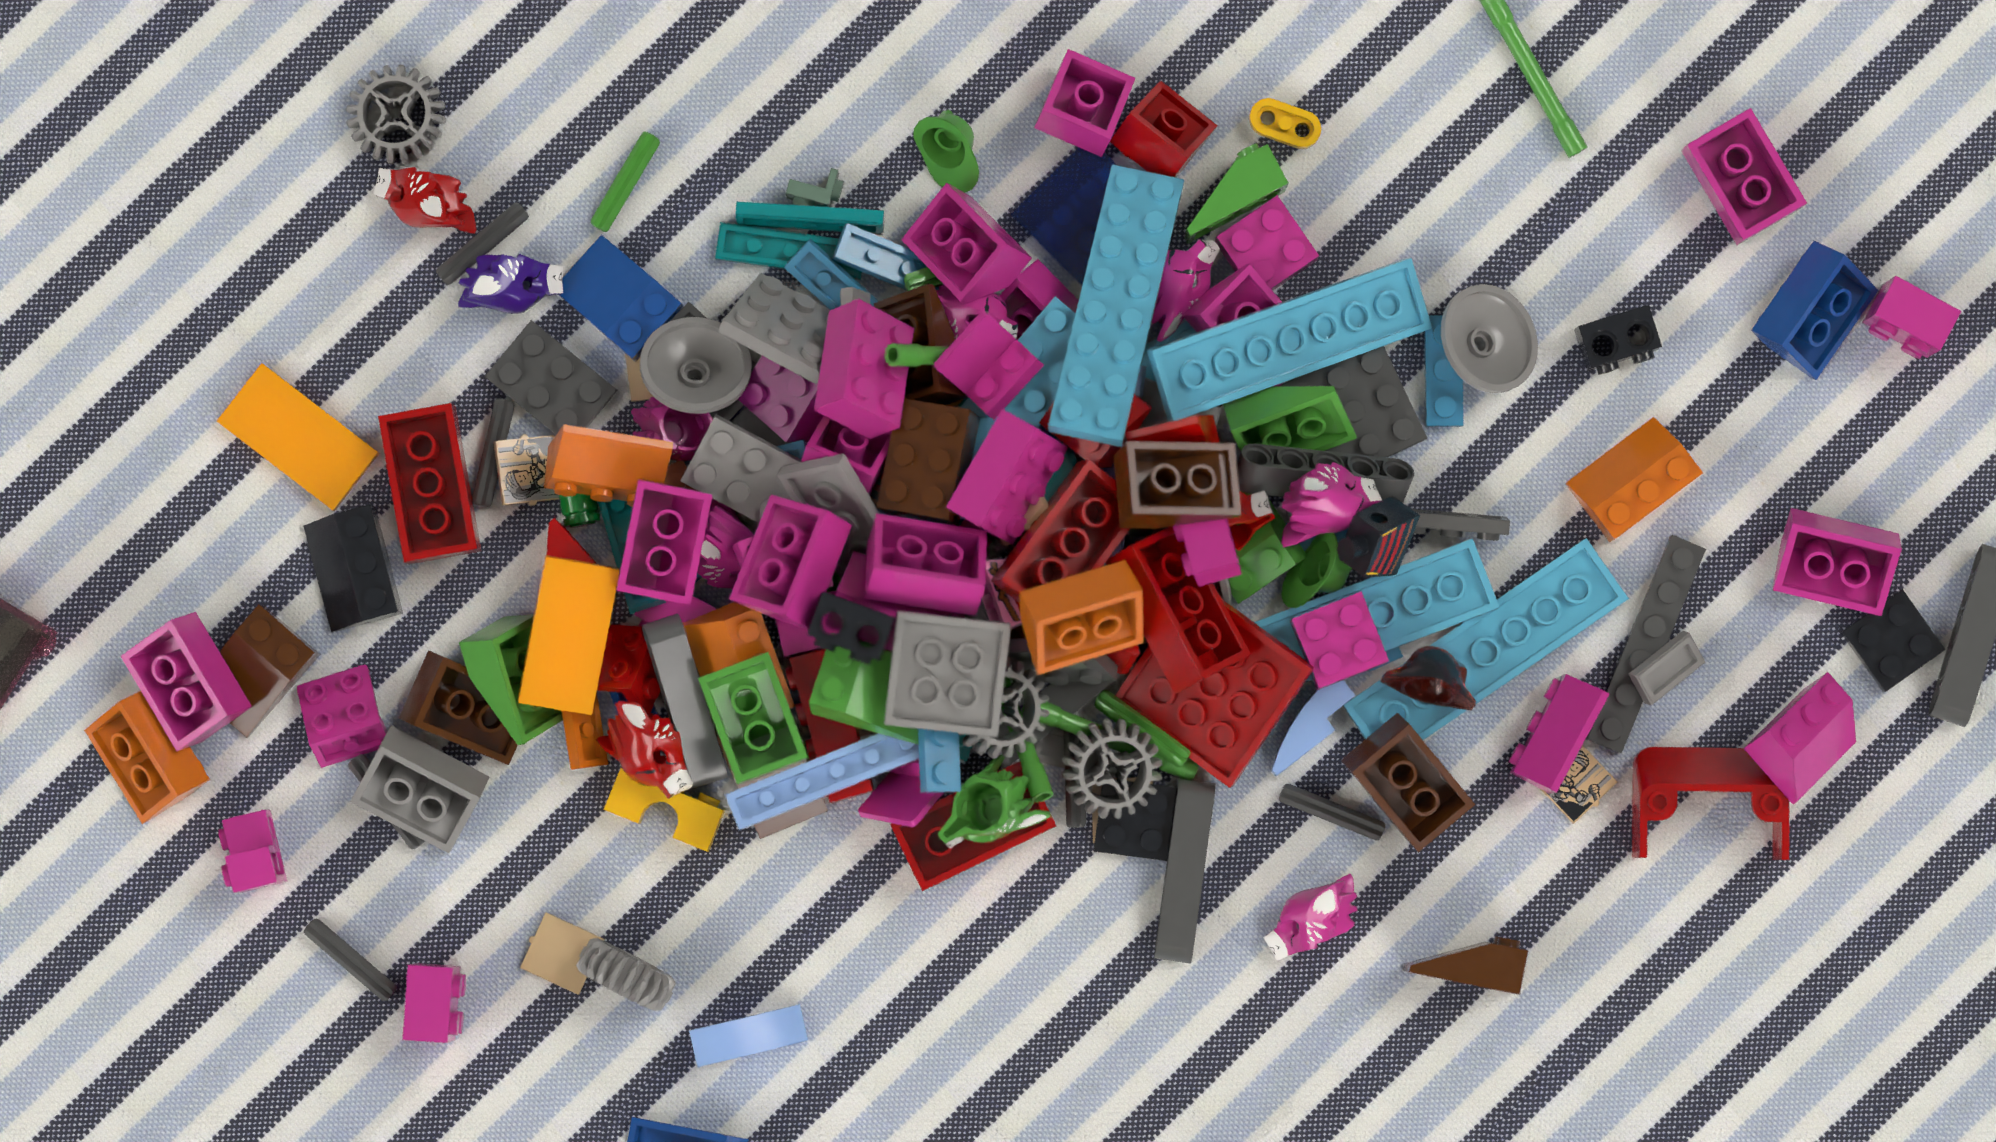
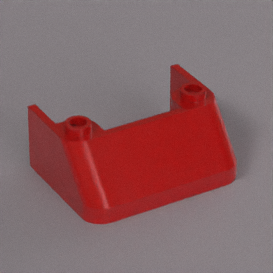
[1632,747,1790,860]

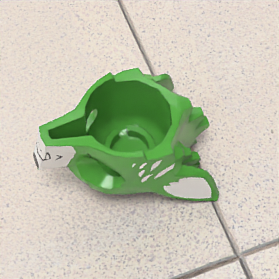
[938,754,1052,849]

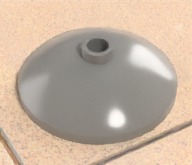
[1441,284,1538,393]
[640,317,752,414]

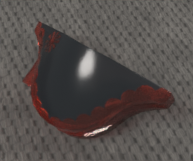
[1380,646,1476,711]

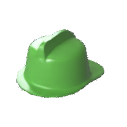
[913,110,979,193]
[1281,533,1352,608]

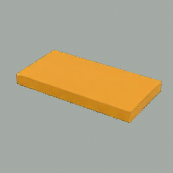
[217,363,379,511]
[517,555,620,715]

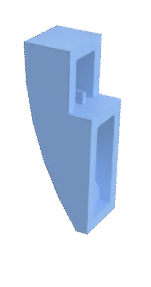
[1270,680,1356,776]
[689,1004,808,1067]

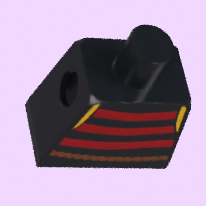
[1337,496,1420,577]

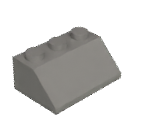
[350,725,490,853]

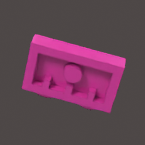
[933,311,1044,420]
[297,665,387,768]
[858,759,944,827]

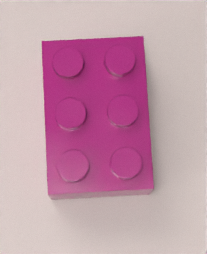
[1681,108,1807,245]
[814,298,914,439]
[946,409,1068,545]
[865,513,986,616]
[120,612,252,751]

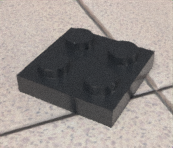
[1840,589,1946,692]
[1093,779,1177,861]

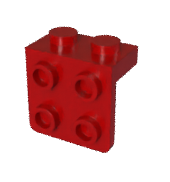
[597,625,660,714]

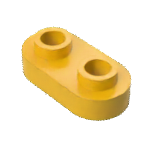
[1249,98,1321,149]

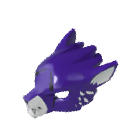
[458,254,564,314]

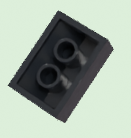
[303,504,403,633]

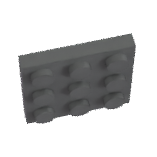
[1280,346,1427,458]

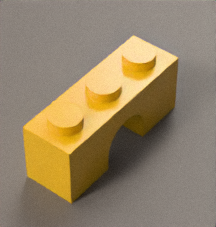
[604,768,726,852]

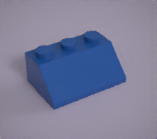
[1751,241,1879,380]

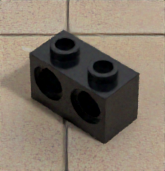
[1574,305,1662,375]
[807,592,896,665]

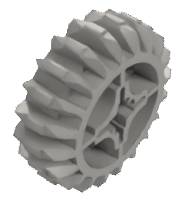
[346,64,446,164]
[958,658,1050,758]
[1062,718,1162,819]
[576,938,676,1011]

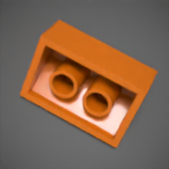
[1565,417,1703,542]
[544,424,673,507]
[1019,560,1143,675]
[683,602,795,709]
[84,691,210,824]

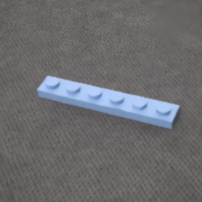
[725,733,919,831]

